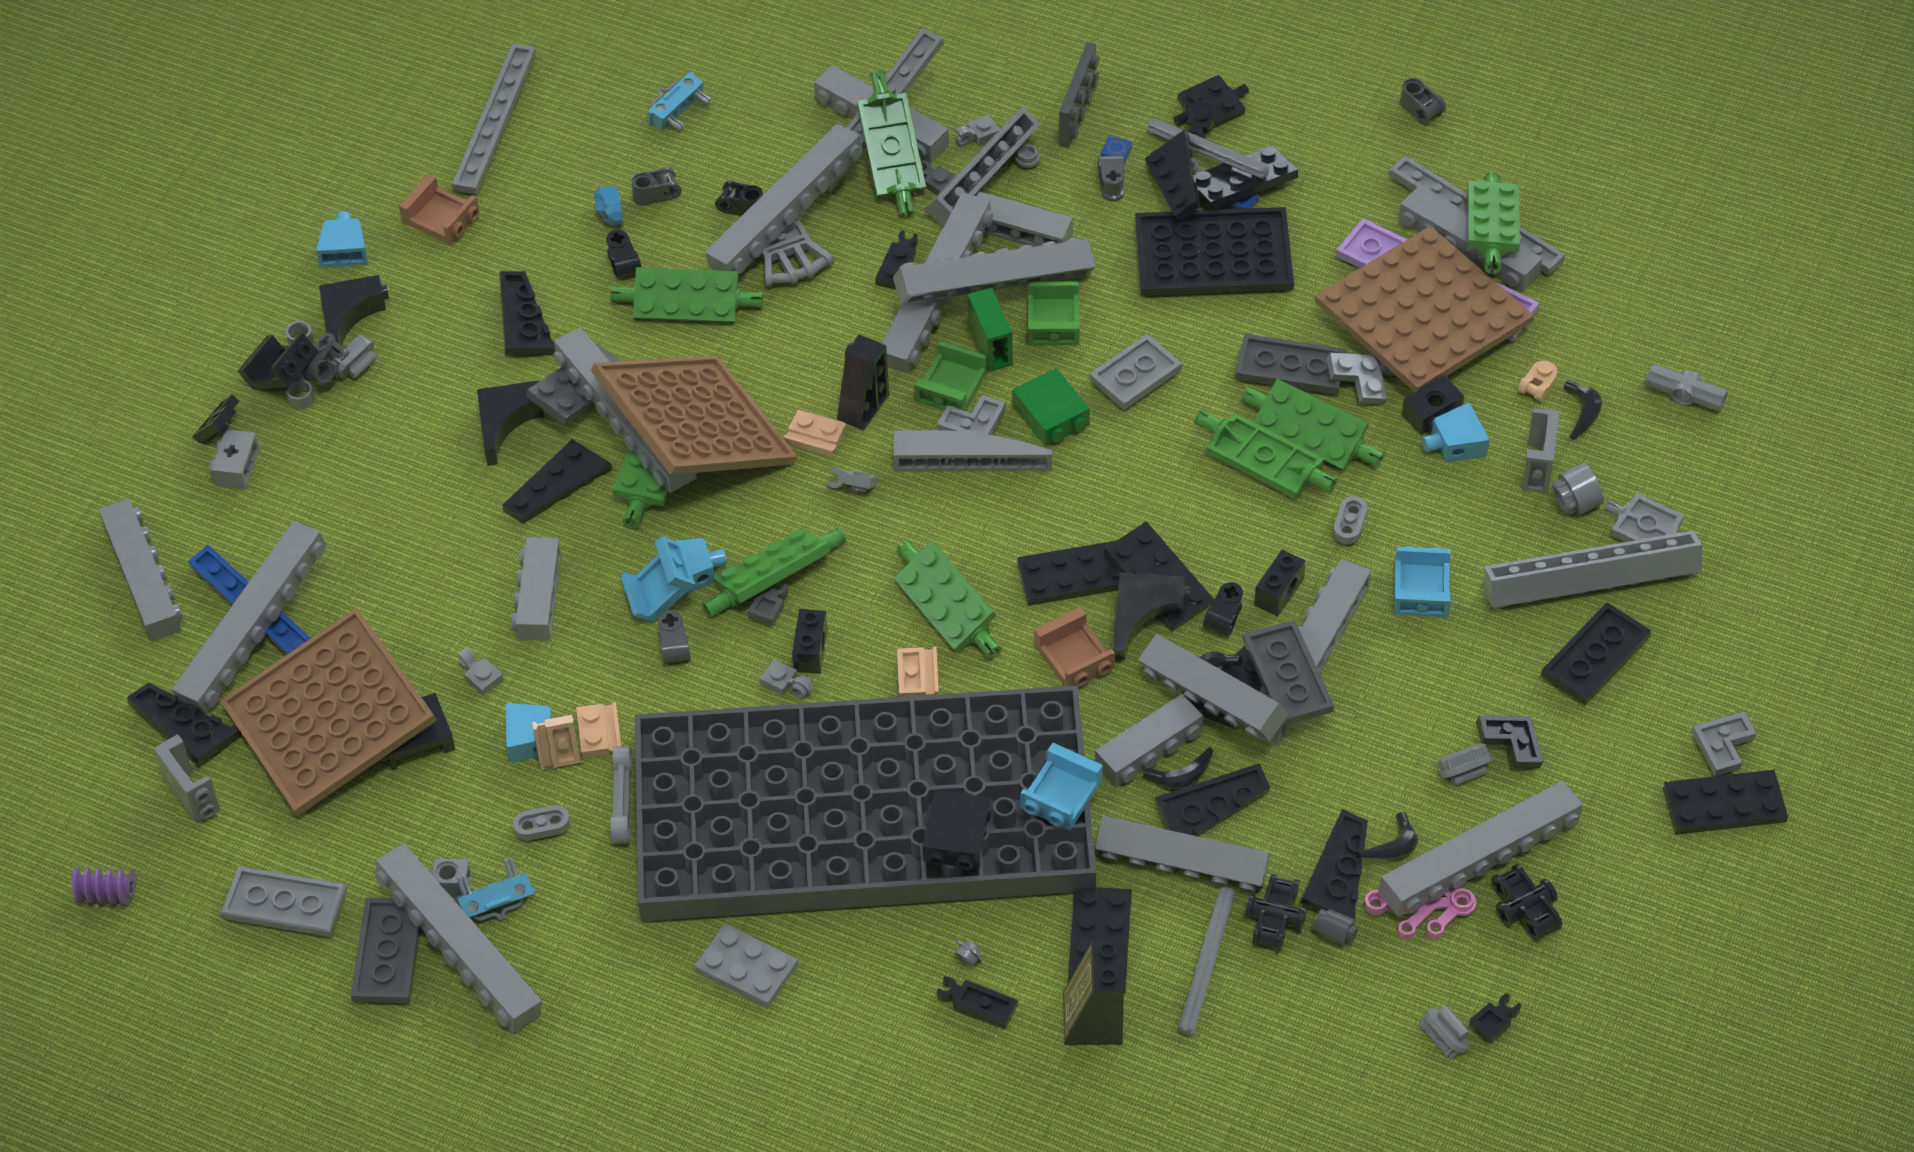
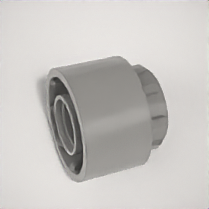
[1552,462,1604,515]

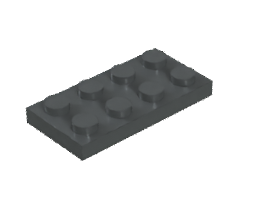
[1059,43,1099,148]
[1235,334,1347,395]
[526,343,620,425]
[1243,620,1334,727]
[351,898,420,1003]

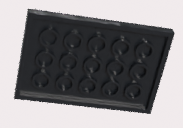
[1135,207,1294,296]

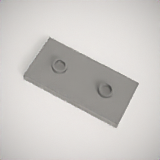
[221,866,348,937]

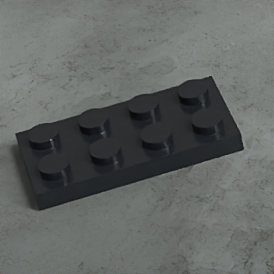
[1193,146,1298,210]
[1104,521,1214,632]
[1017,540,1120,606]
[1541,602,1651,705]
[1663,769,1788,835]
[1068,887,1132,993]

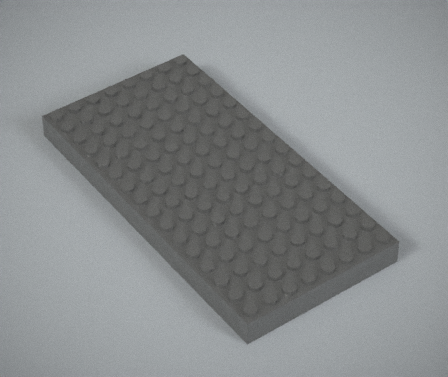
[635,685,1096,921]

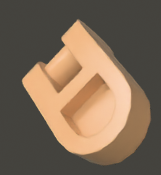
[1518,361,1558,402]

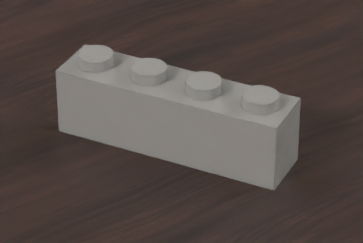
[976,192,1073,247]
[512,537,561,641]
[1095,694,1203,788]

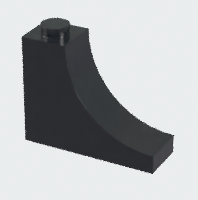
[319,275,389,346]
[477,380,544,466]
[1113,573,1191,660]

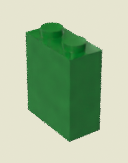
[967,288,1013,372]
[1012,368,1090,447]

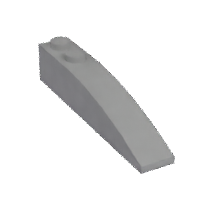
[893,430,1052,472]

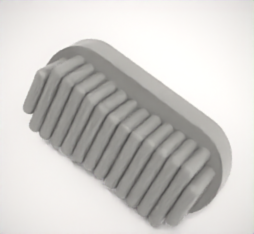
[331,335,377,379]
[1438,743,1492,786]
[1420,1006,1470,1059]

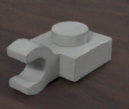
[955,115,999,147]
[828,467,877,492]
[458,648,503,696]

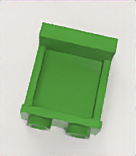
[1028,281,1080,346]
[914,341,987,411]

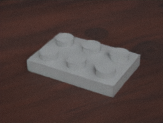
[1089,334,1182,410]
[694,923,799,1009]

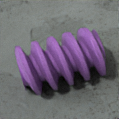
[72,867,136,905]

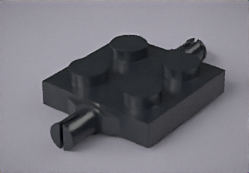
[1173,75,1249,133]

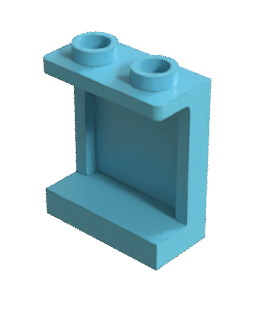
[621,536,695,623]
[1394,546,1451,617]
[1020,743,1103,830]

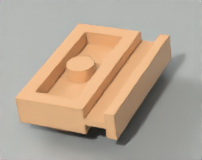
[783,410,847,458]
[897,647,939,697]
[576,702,621,758]
[532,715,581,771]

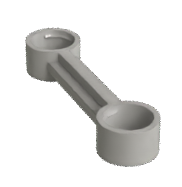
[286,321,314,409]
[611,746,632,845]

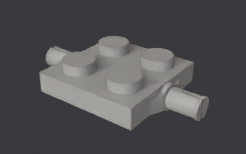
[1604,493,1685,542]

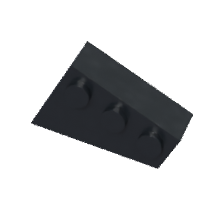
[837,334,889,431]

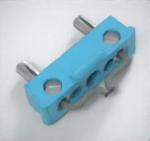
[648,72,712,131]
[454,858,536,921]

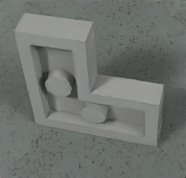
[1326,353,1387,405]
[937,395,1006,435]
[1692,712,1756,776]

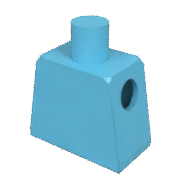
[317,211,368,268]
[1422,403,1490,462]
[677,538,727,595]
[506,704,552,763]

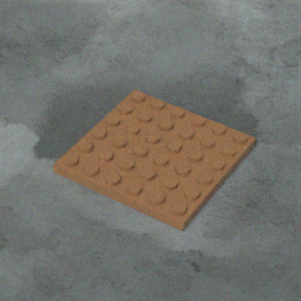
[1314,226,1534,392]
[591,355,798,475]
[220,607,437,816]

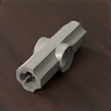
[1645,364,1728,412]

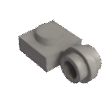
[759,659,813,699]

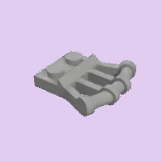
[760,220,834,287]

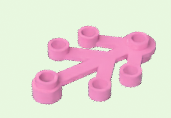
[1365,888,1477,940]

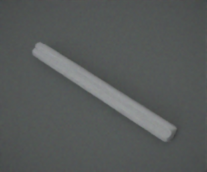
[1148,118,1269,179]
[1179,887,1235,1036]

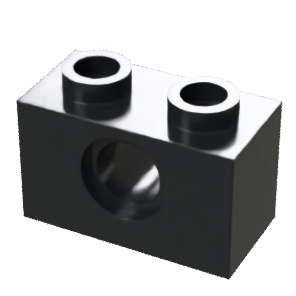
[1402,376,1465,435]
[1254,550,1306,617]
[792,609,828,674]

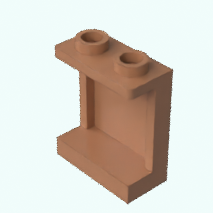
[399,174,480,245]
[1034,607,1115,687]

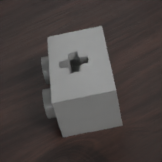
[209,429,260,490]

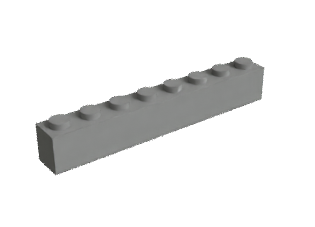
[705,124,864,275]
[882,192,993,374]
[893,238,1096,305]
[553,327,697,493]
[172,521,327,714]
[1484,531,1702,608]
[1260,559,1371,746]
[1378,781,1583,917]
[375,843,542,1033]

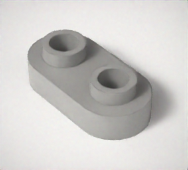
[1333,496,1367,544]
[513,805,570,841]

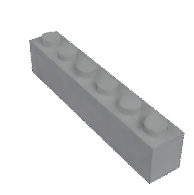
[814,65,949,163]
[924,107,1041,226]
[1399,186,1543,292]
[99,498,183,642]
[1138,634,1289,741]
[1095,815,1271,891]

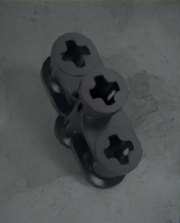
[1491,864,1562,941]
[1245,874,1307,952]

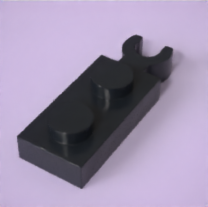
[875,230,918,290]
[937,976,1018,1029]

